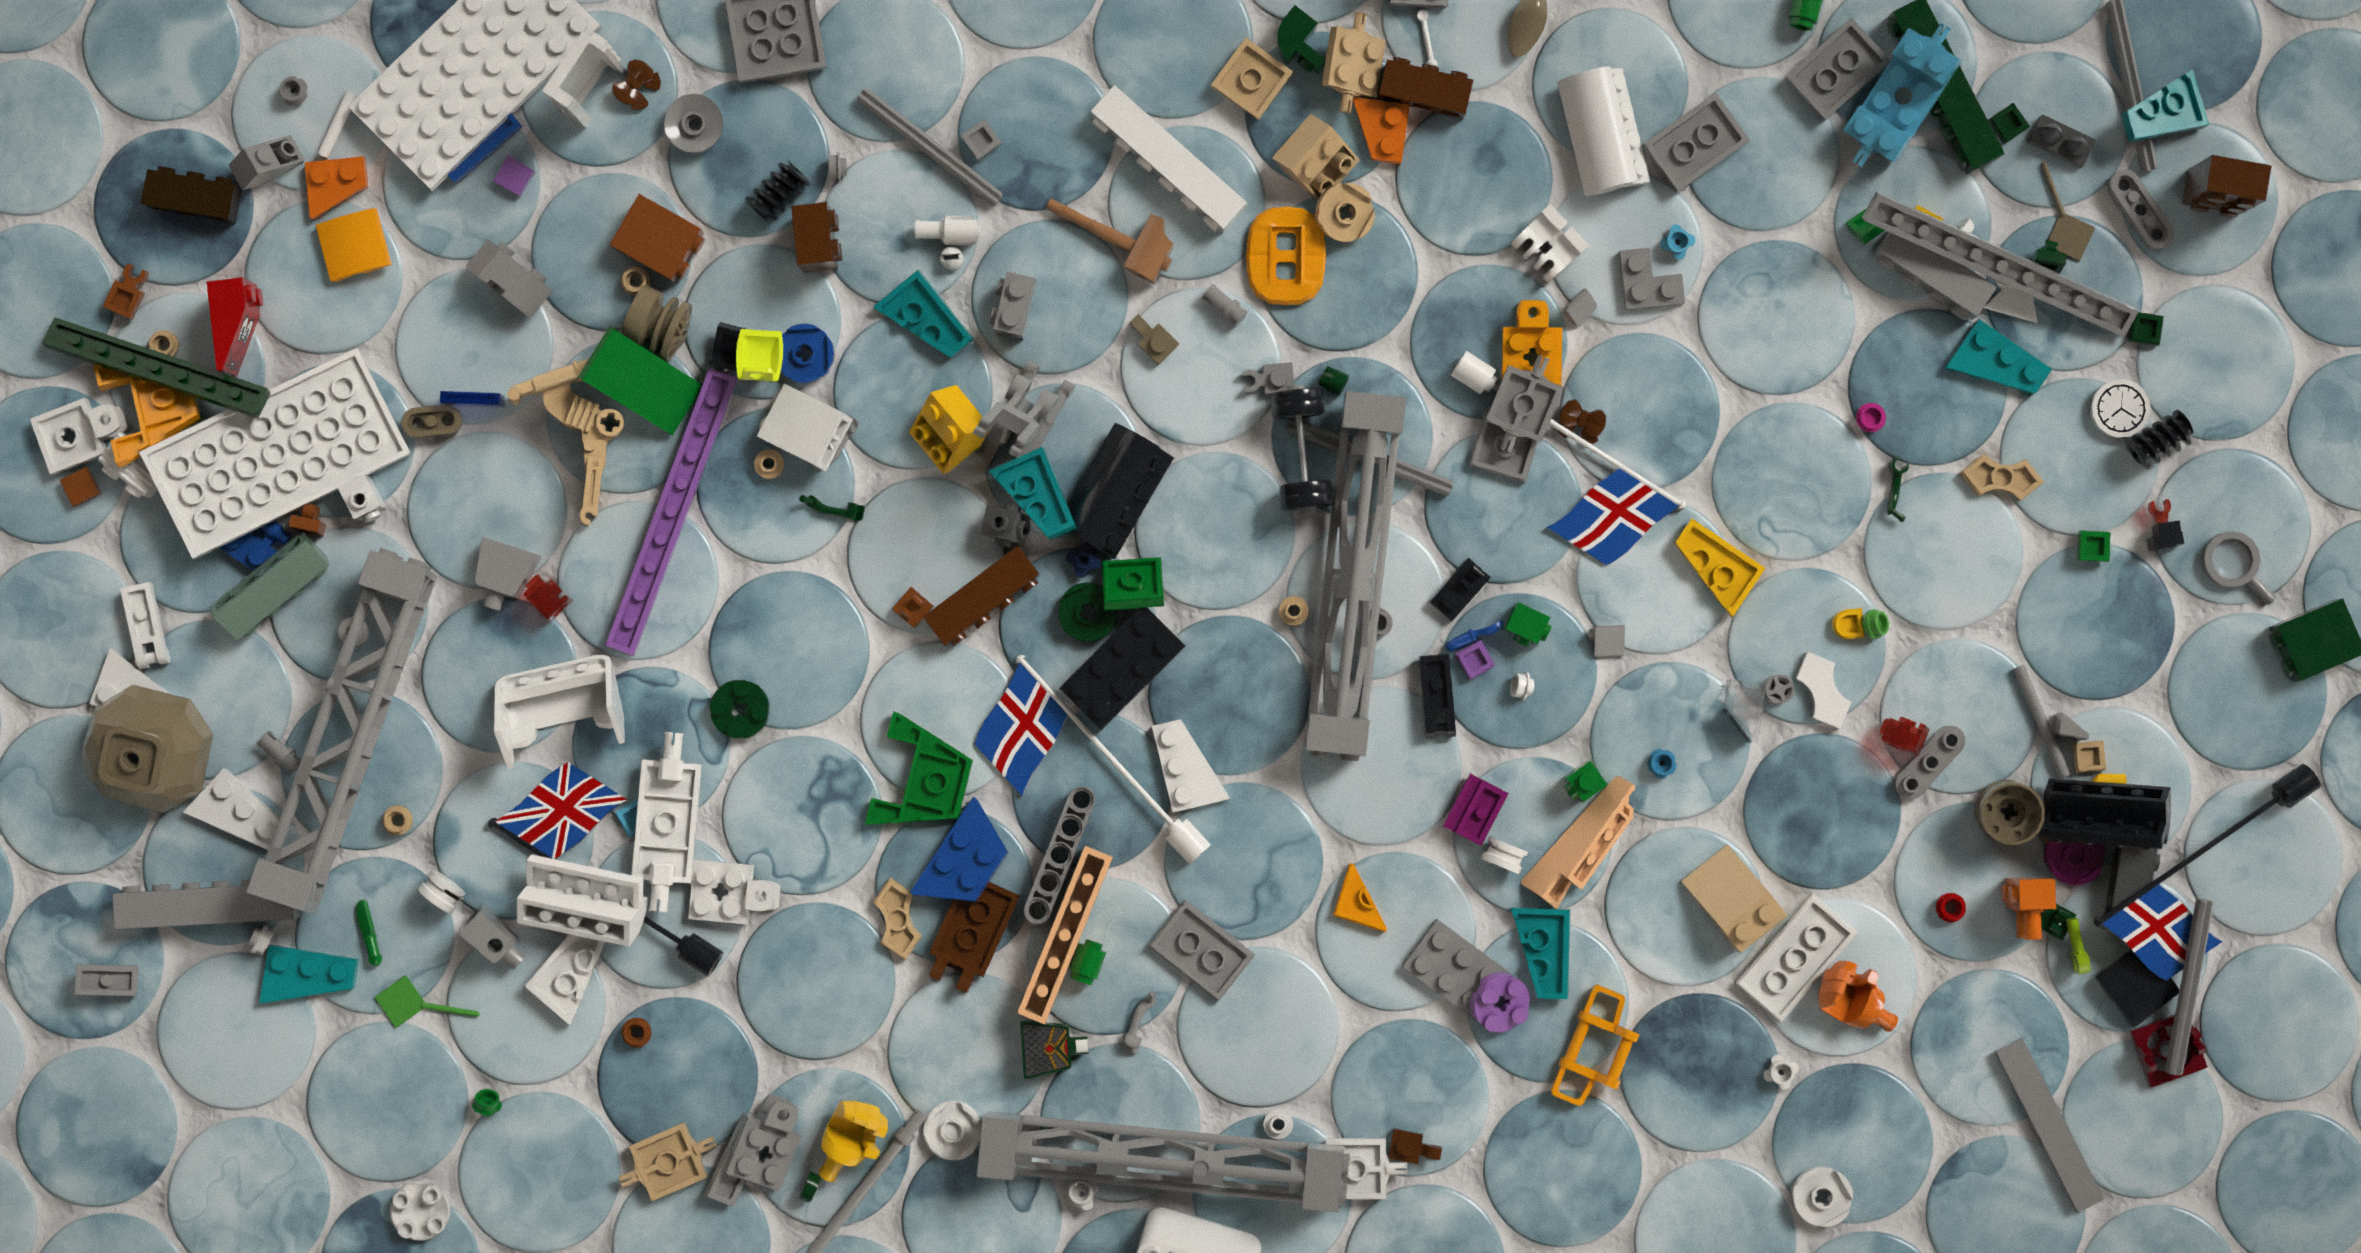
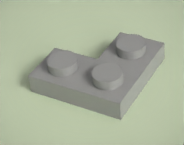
[1619,248,1685,311]

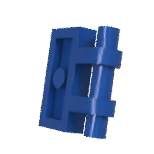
[219,521,291,571]

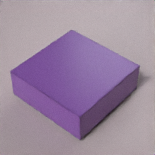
[493,156,535,197]
[1454,640,1495,680]

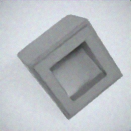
[1563,288,1597,327]
[1593,625,1625,657]
[2053,713,2089,741]

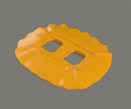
[1246,206,1326,306]

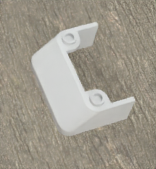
[494,655,625,769]
[1136,1206,1262,1253]

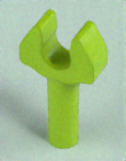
[2066,918,2091,975]

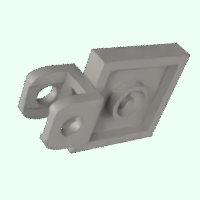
[723,1094,802,1191]

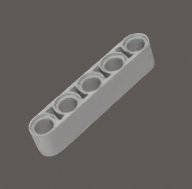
[1024,786,1096,924]

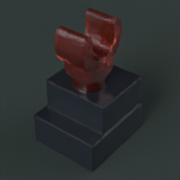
[2146,499,2185,551]

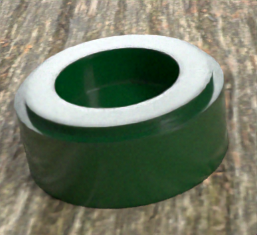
[799,1171,821,1203]

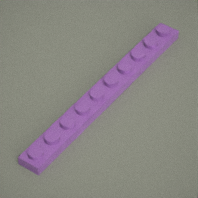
[605,368,738,656]

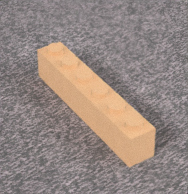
[1017,846,1113,1024]

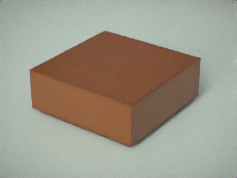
[60,467,102,507]

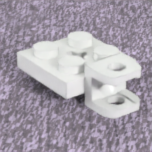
[30,398,129,475]
[688,859,781,924]

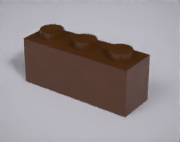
[1378,57,1474,119]

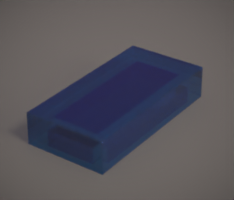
[440,391,505,408]

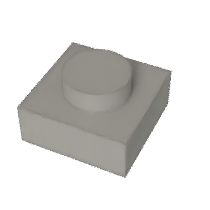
[960,118,1002,161]

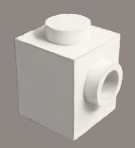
[338,474,386,523]

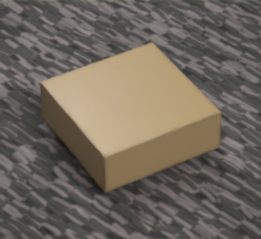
[2071,740,2106,773]

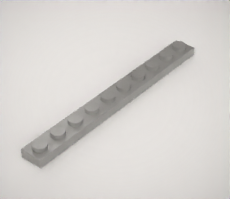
[1862,191,2139,337]

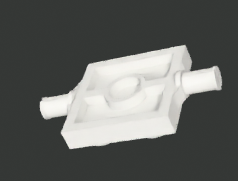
[1305,1138,1407,1199]

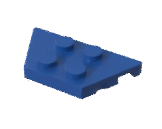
[910,797,1009,902]

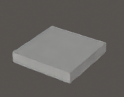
[1468,409,1538,483]

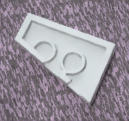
[1152,719,1230,813]
[183,768,291,850]

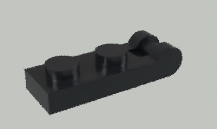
[1419,654,1456,739]

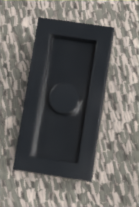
[1429,558,1491,622]

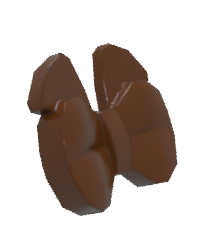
[612,59,661,110]
[1557,399,1606,444]

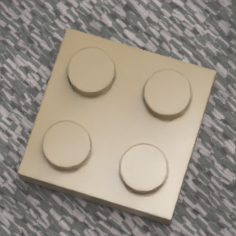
[1211,37,1293,121]

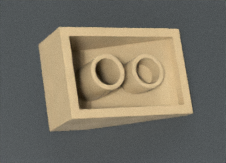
[1681,844,1788,953]

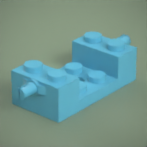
[1843,23,1963,168]

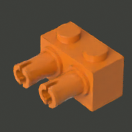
[2001,877,2056,940]

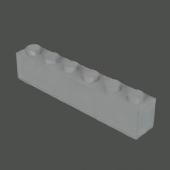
[112,879,300,929]

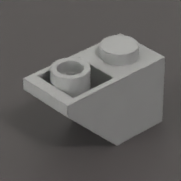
[228,135,305,190]

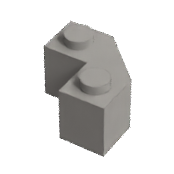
[466,239,553,318]

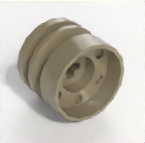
[621,285,693,362]
[1974,780,2045,845]

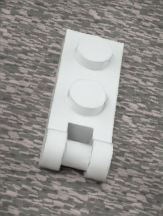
[120,582,170,670]

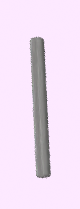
[2106,0,2158,172]
[857,88,1003,206]
[1287,417,1454,496]
[2165,899,2214,1075]

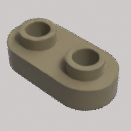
[401,405,463,438]

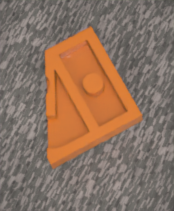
[1353,97,1410,165]
[304,156,369,220]

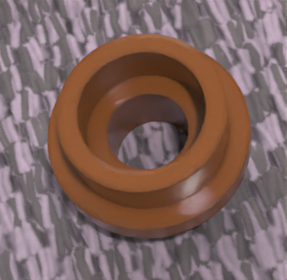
[622,1017,652,1048]

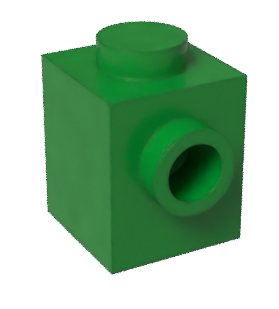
[1503,602,1552,648]
[1563,761,1608,802]

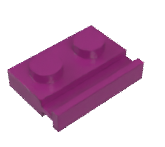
[1443,773,1509,846]

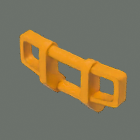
[1551,984,1640,1106]

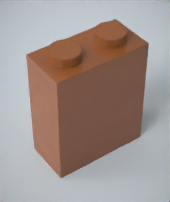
[610,194,705,283]

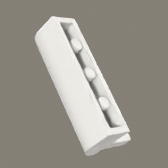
[1557,66,1650,196]
[517,855,648,947]

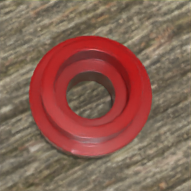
[1935,893,1966,923]

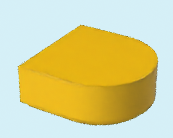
[1832,608,1865,639]

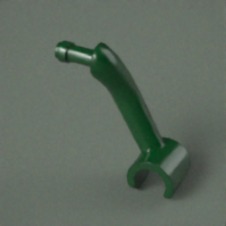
[1887,456,1909,522]
[799,495,865,521]

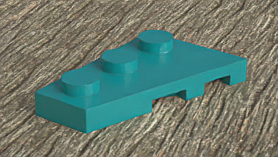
[2121,69,2209,142]
[873,270,974,358]
[989,447,1077,540]
[1511,907,1571,1000]

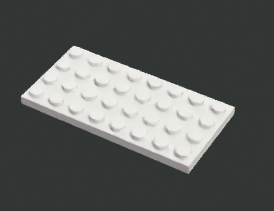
[348,0,602,191]
[139,348,411,560]

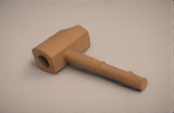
[1046,198,1174,284]

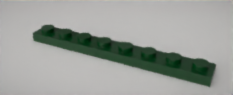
[42,317,271,419]

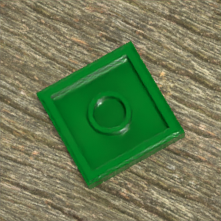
[1102,557,1164,610]

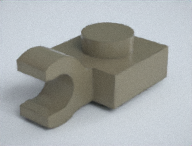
[1129,314,1179,366]

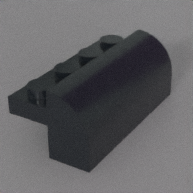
[1067,423,1174,560]
[2039,779,2171,850]

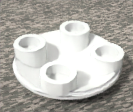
[390,1181,450,1241]

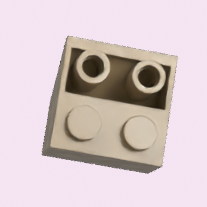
[1272,114,1360,201]

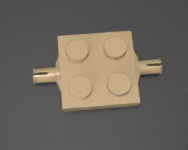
[1322,12,1386,114]
[619,1122,718,1201]

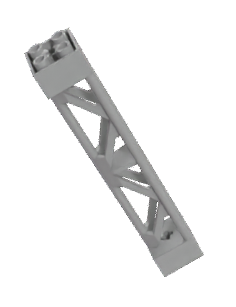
[1304,391,1406,761]

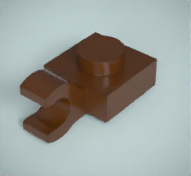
[1388,1128,1442,1164]

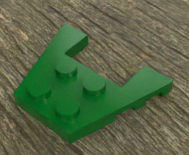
[865,711,973,825]

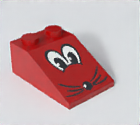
[206,277,263,377]

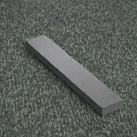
[1994,1038,2104,1213]

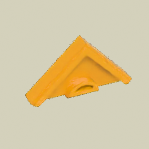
[1333,863,1387,932]

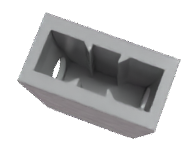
[475,537,541,611]
[459,904,526,969]

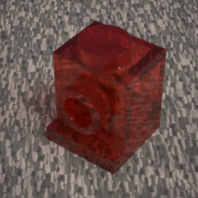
[523,574,574,621]
[1880,716,1930,757]

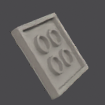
[725,0,827,84]

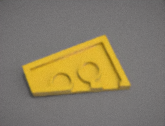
[1674,518,1766,617]

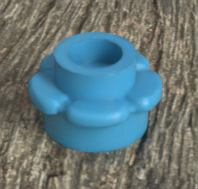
[1647,749,1677,778]

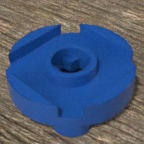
[781,324,835,384]

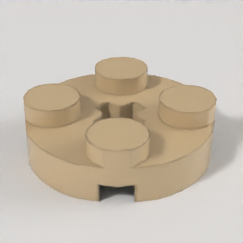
[1314,183,1375,242]

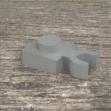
[1242,362,1294,395]

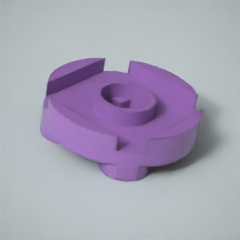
[1470,972,1530,1032]

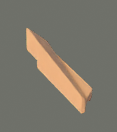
[1521,776,1635,909]

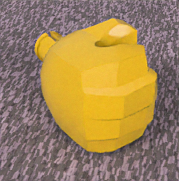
[818,1100,888,1182]

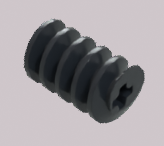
[745,161,811,223]
[2125,409,2194,470]

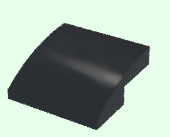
[2095,950,2180,1028]

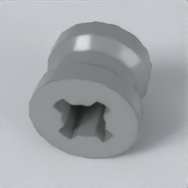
[1761,674,1795,704]

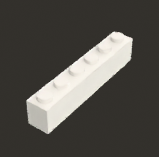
[1091,85,1247,233]

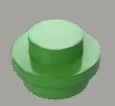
[1862,609,1889,639]

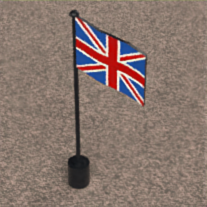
[488,762,724,977]

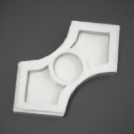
[1795,652,1851,729]

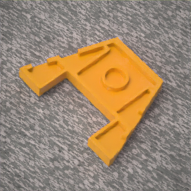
[93,364,201,468]

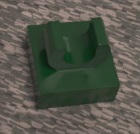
[2030,240,2067,274]
[2041,904,2077,941]

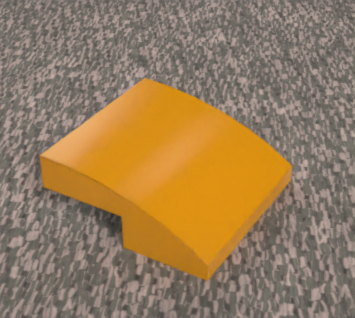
[316,208,392,282]

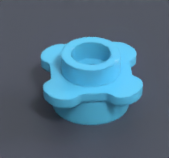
[1660,224,1695,260]

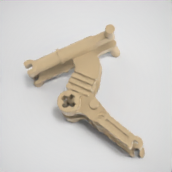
[507,358,624,526]

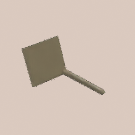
[2041,162,2095,261]

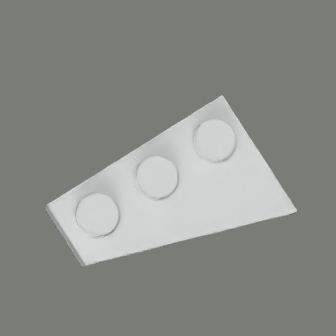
[89,648,170,706]
[525,934,605,1025]

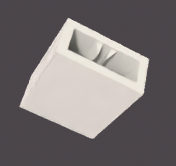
[757,384,853,472]

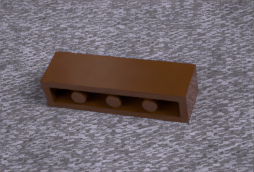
[923,546,1040,647]

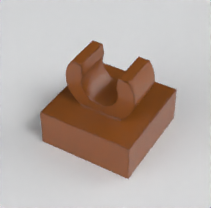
[289,504,326,537]
[892,587,934,628]

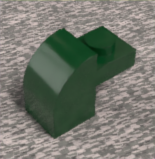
[1277,5,1326,74]

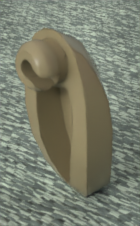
[1508,0,1547,57]

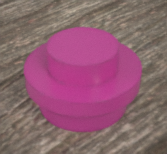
[1856,403,1886,433]

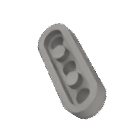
[2108,170,2174,250]
[1894,726,1965,799]

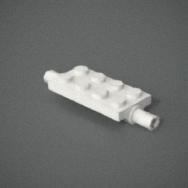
[632,732,702,912]

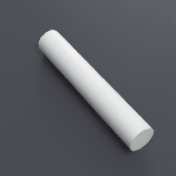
[317,91,357,159]

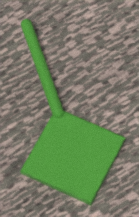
[375,975,480,1028]

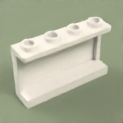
[542,31,625,129]

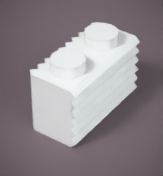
[98,432,158,498]

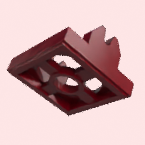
[2129,1014,2208,1087]

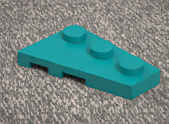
[1944,319,2052,395]
[259,944,359,1004]

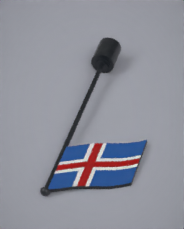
[2094,764,2321,981]

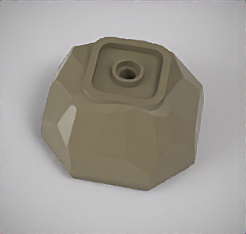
[82,684,213,813]

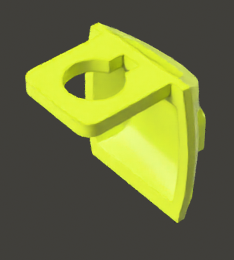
[736,329,783,382]

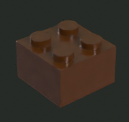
[791,202,843,273]

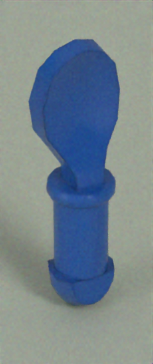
[1445,619,1504,652]

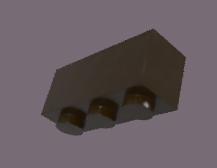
[141,166,242,224]

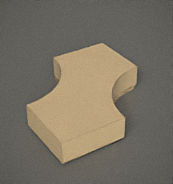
[1959,454,2044,501]
[873,877,923,960]

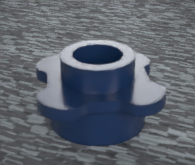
[1066,543,1101,578]

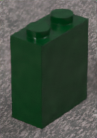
[2269,598,2361,681]

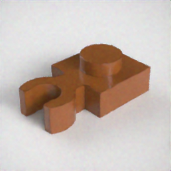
[103,263,149,320]

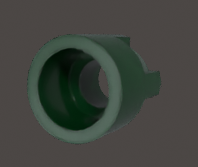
[1318,366,1350,396]

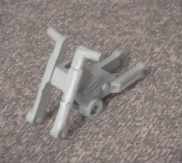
[967,360,1076,469]

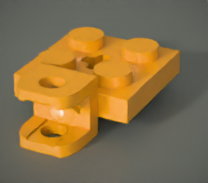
[1501,300,1563,386]

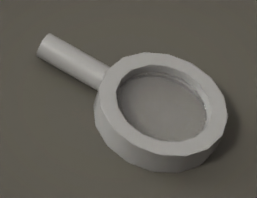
[2201,531,2277,605]

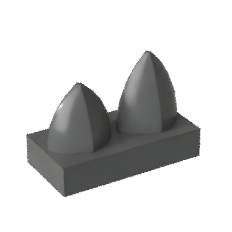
[2027,114,2096,168]

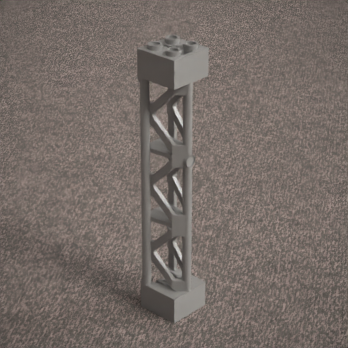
[246,548,437,914]
[977,1111,1350,1213]

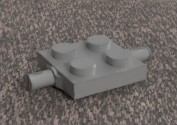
[1486,355,1564,453]

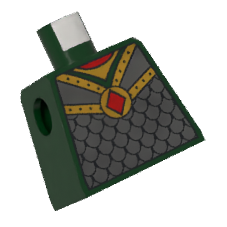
[1020,1020,1089,1079]

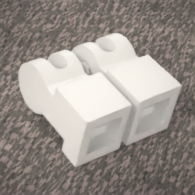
[1511,204,1590,283]

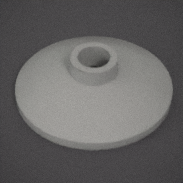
[664,94,723,153]

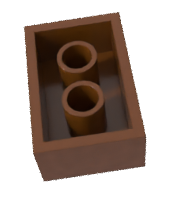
[2182,155,2272,217]

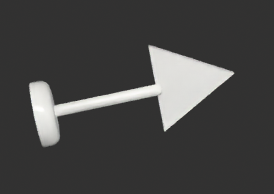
[1955,217,2038,323]

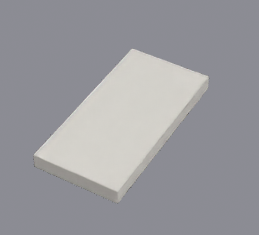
[1734,894,1858,1023]

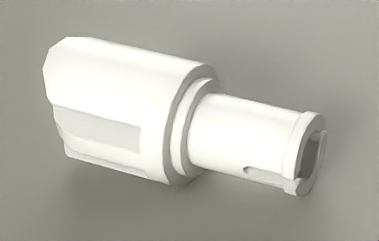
[915,215,982,246]

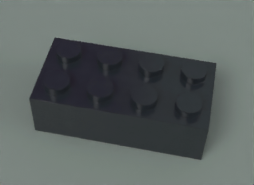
[1059,607,1186,730]

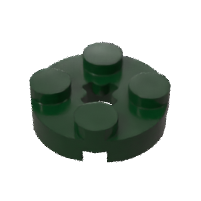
[1058,582,1118,642]
[709,680,770,739]

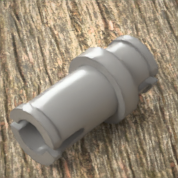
[1202,284,1248,327]
[257,731,302,774]

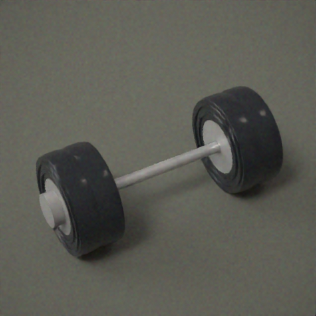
[1270,385,1334,514]

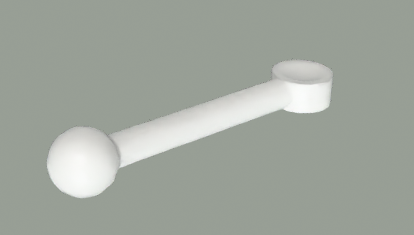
[1417,10,1438,66]

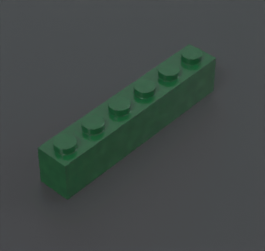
[1887,0,2005,174]

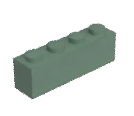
[210,531,329,641]

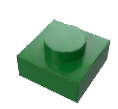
[1846,208,1885,245]
[2077,530,2111,562]

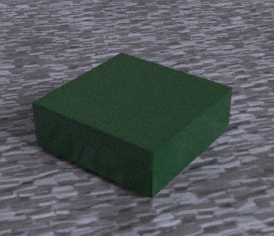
[1988,102,2030,144]
[2128,312,2164,346]

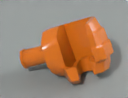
[1818,961,1899,1032]

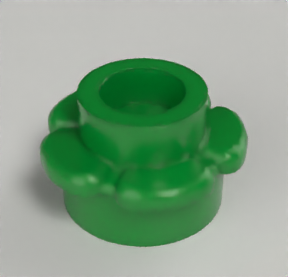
[472,1089,502,1117]

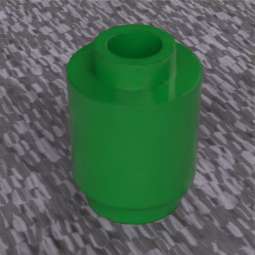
[1788,0,1823,31]
[1069,939,1106,985]

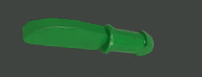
[356,899,382,966]

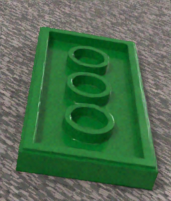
[578,326,702,436]

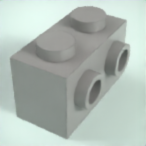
[989,272,1037,340]

